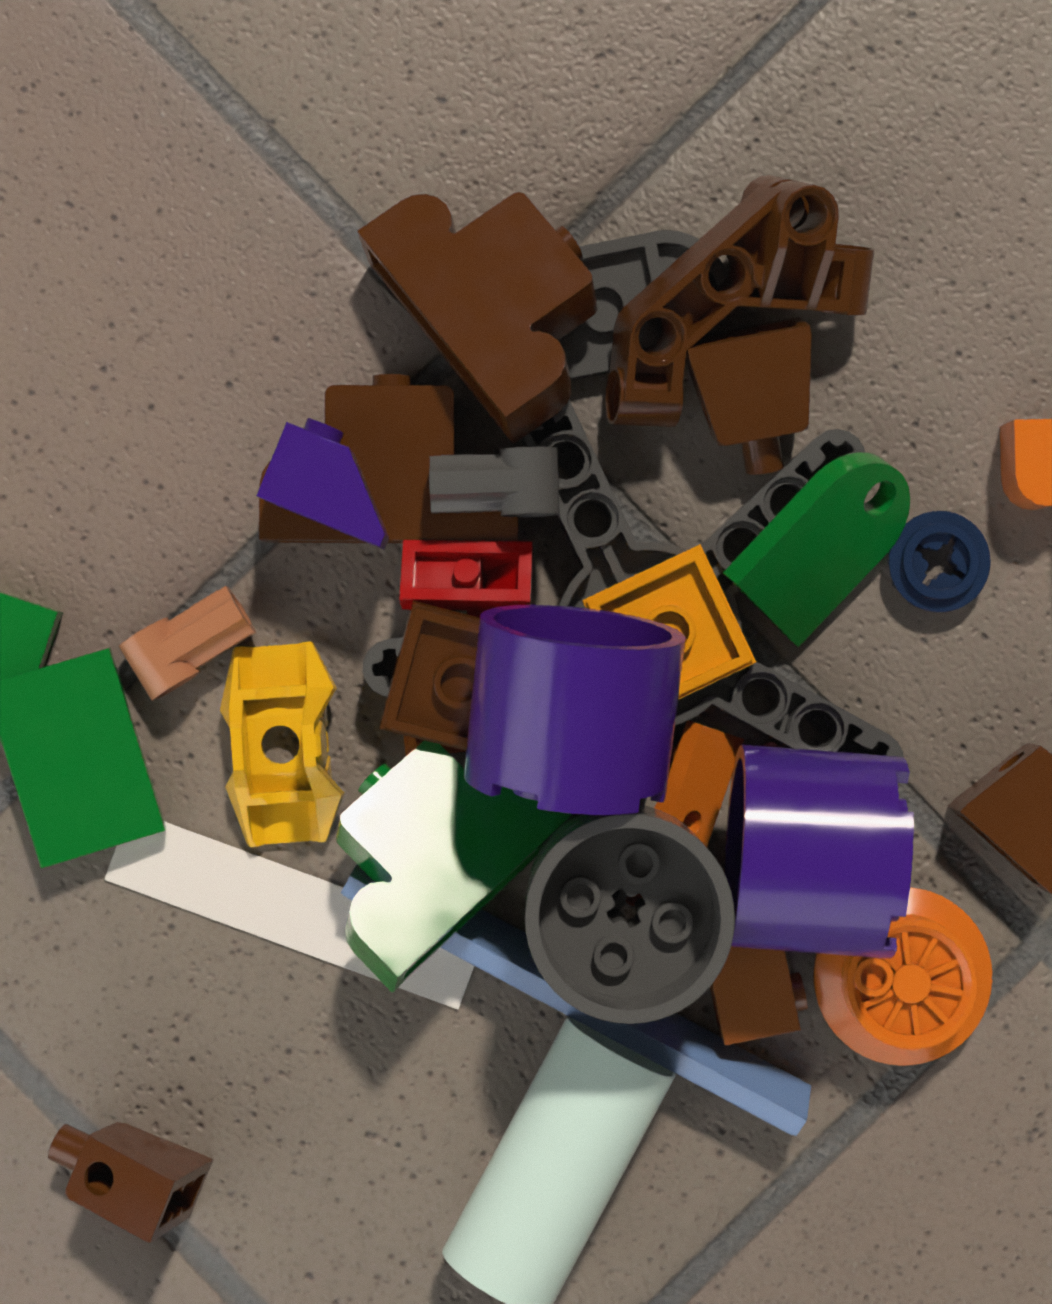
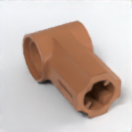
[119,586,257,701]

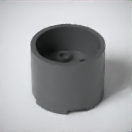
[525,804,735,1024]

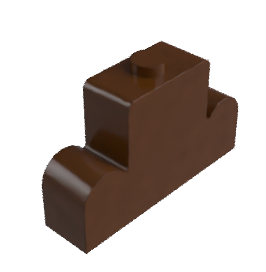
[357,192,598,444]
[259,374,518,544]

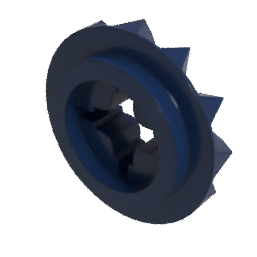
[886,511,991,613]

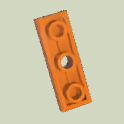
[626,720,744,906]

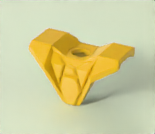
[220,641,345,847]

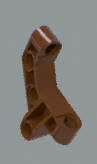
[605,175,874,427]

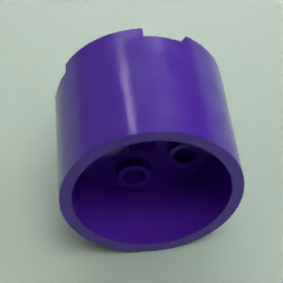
[464,605,685,815]
[724,745,914,959]

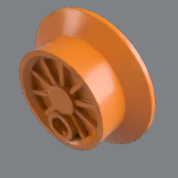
[813,887,992,1066]

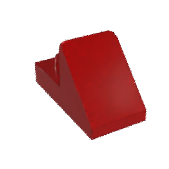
[399,540,533,618]

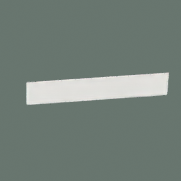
[104,821,474,1009]

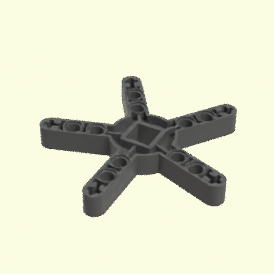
[362,400,904,915]

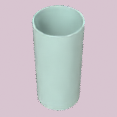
[442,1016,675,1304]

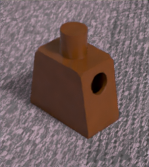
[685,316,811,475]
[948,743,1052,894]
[48,1122,213,1243]

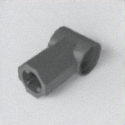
[429,447,560,517]

